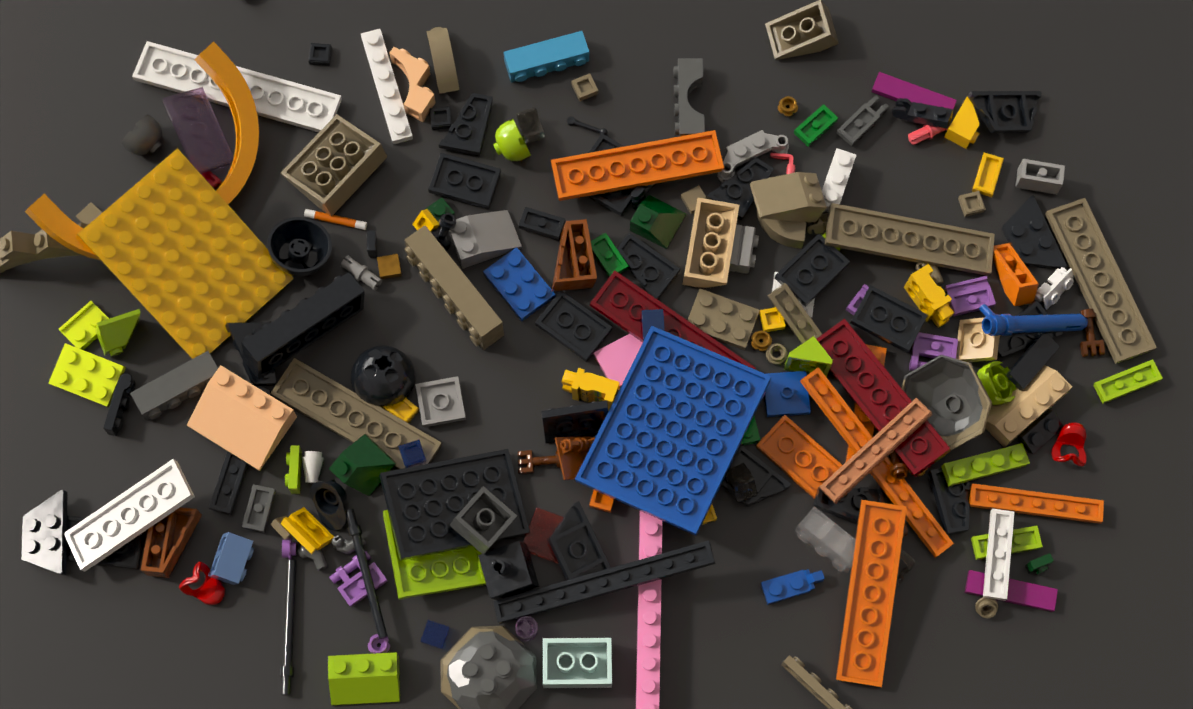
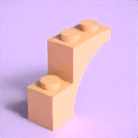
[390,47,436,122]

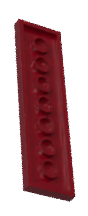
[590,270,756,369]
[817,319,951,477]

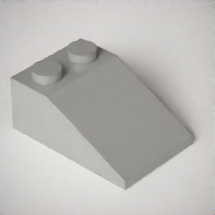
[448,210,522,269]

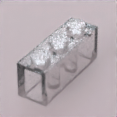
[795,506,855,573]

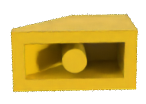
[944,96,980,149]

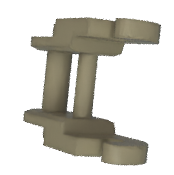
[807,212,828,234]

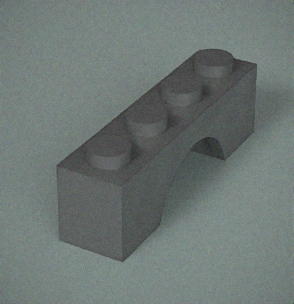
[673,58,705,137]

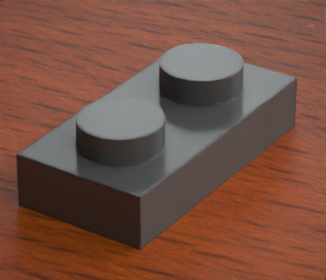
[242,484,276,533]

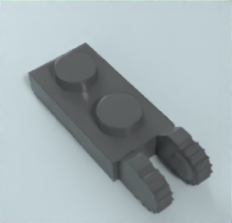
[837,95,889,146]

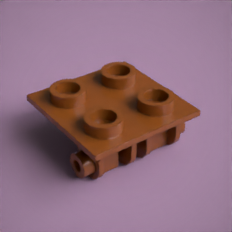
[555,436,595,480]

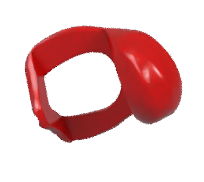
[1052,422,1086,467]
[179,561,225,605]

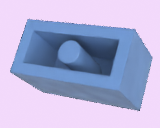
[208,532,254,585]

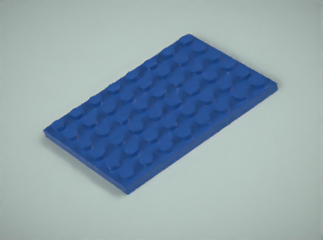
[575,326,771,536]

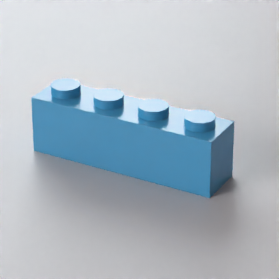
[503,31,589,82]

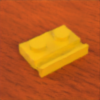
[281,507,334,554]

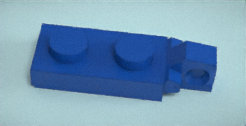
[760,569,825,605]

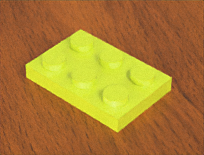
[49,343,126,407]

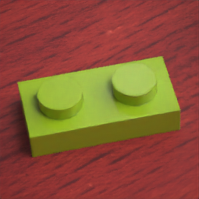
[285,445,302,494]

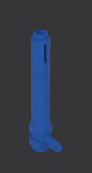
[979,304,1088,336]

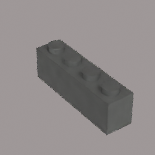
[130,351,218,421]

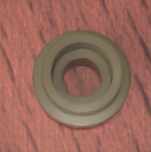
[766,343,788,365]
[975,597,998,618]

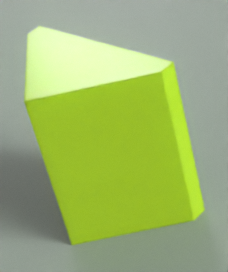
[784,336,833,377]

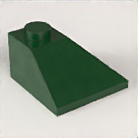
[630,195,686,249]
[329,434,397,496]

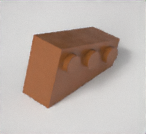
[551,219,597,292]
[141,507,202,578]

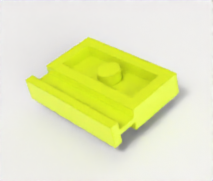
[59,301,109,350]

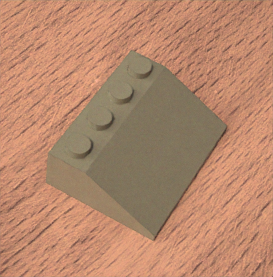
[281,114,387,217]

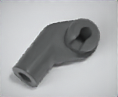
[332,535,366,554]
[298,545,328,571]

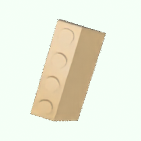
[682,198,739,288]
[985,365,1072,448]

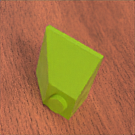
[96,309,141,356]

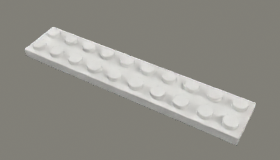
[132,41,342,132]

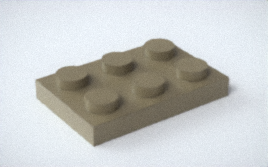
[688,289,760,350]

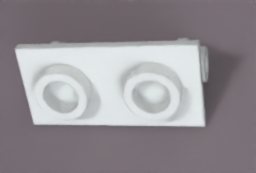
[1035,267,1074,310]

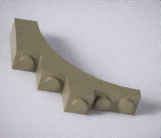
[0,223,89,273]

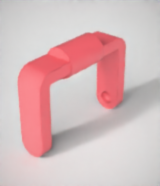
[770,153,795,174]

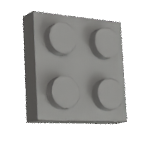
[415,376,466,427]

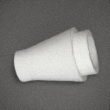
[302,451,324,483]

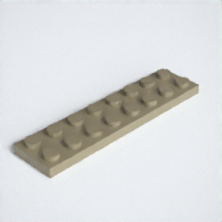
[1045,198,1157,364]
[825,203,995,276]
[270,358,442,469]

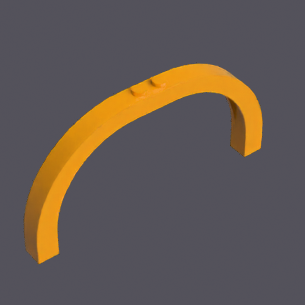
[25,42,259,260]

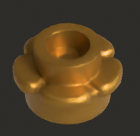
[778,96,798,116]
[751,331,772,351]

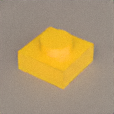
[413,209,439,232]
[759,307,786,332]

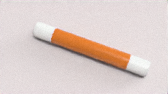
[304,209,367,230]

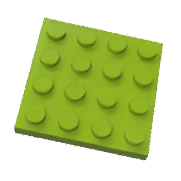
[383,510,486,599]

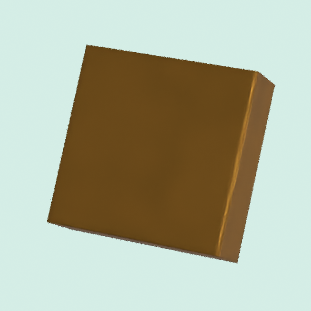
[377,254,402,279]

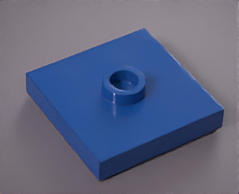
[765,371,811,417]

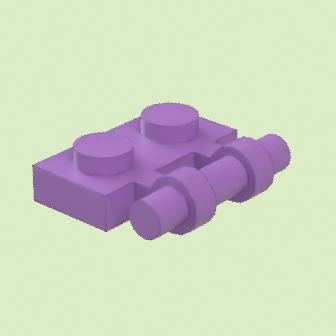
[329,551,388,607]

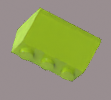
[328,652,400,706]

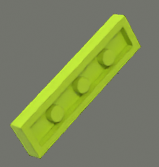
[941,443,1030,486]

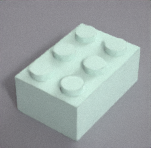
[543,638,612,688]

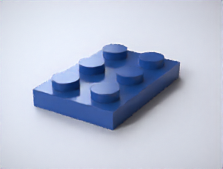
[483,247,556,321]

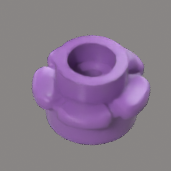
[282,538,296,560]
[368,634,390,654]

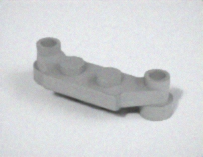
[717,130,789,183]

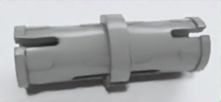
[341,255,382,291]

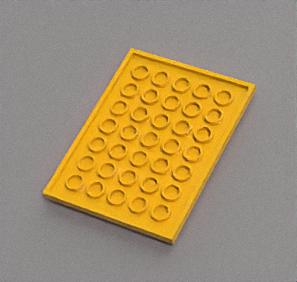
[77,148,294,359]

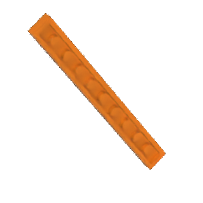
[800,367,954,557]

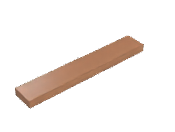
[820,398,932,504]

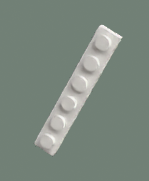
[361,29,413,145]

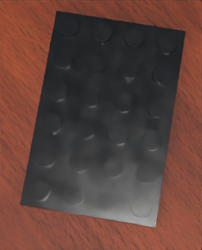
[379,449,530,561]

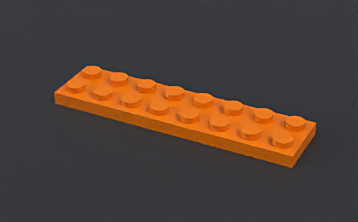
[551,130,724,201]
[836,500,907,687]

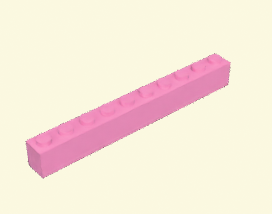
[635,511,662,709]

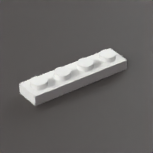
[983,508,1014,601]

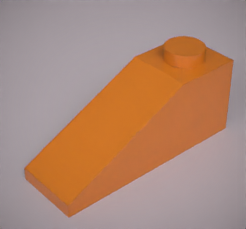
[993,243,1039,306]

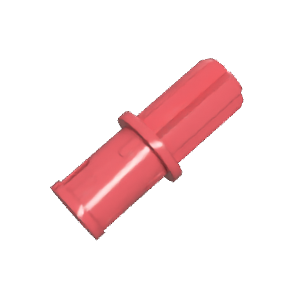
[908,125,949,145]

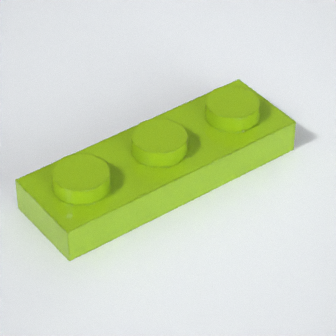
[1093,359,1163,404]
[971,526,1043,560]

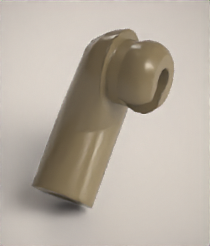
[916,263,944,286]

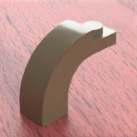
[426,27,460,94]
[756,177,806,249]

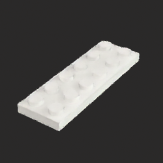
[64,459,195,572]

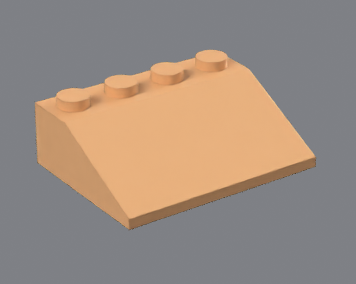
[187,365,297,471]

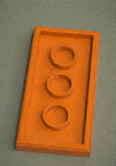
[756,415,842,499]

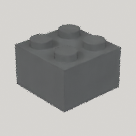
[450,486,517,555]

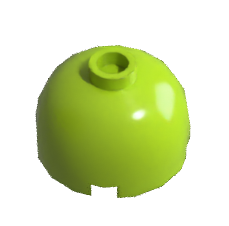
[493,119,531,161]
[977,361,1016,405]

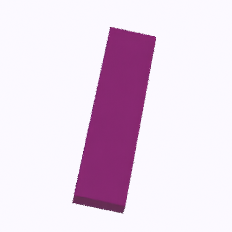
[871,72,956,109]
[965,570,1058,612]

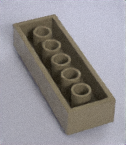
[404,226,504,350]

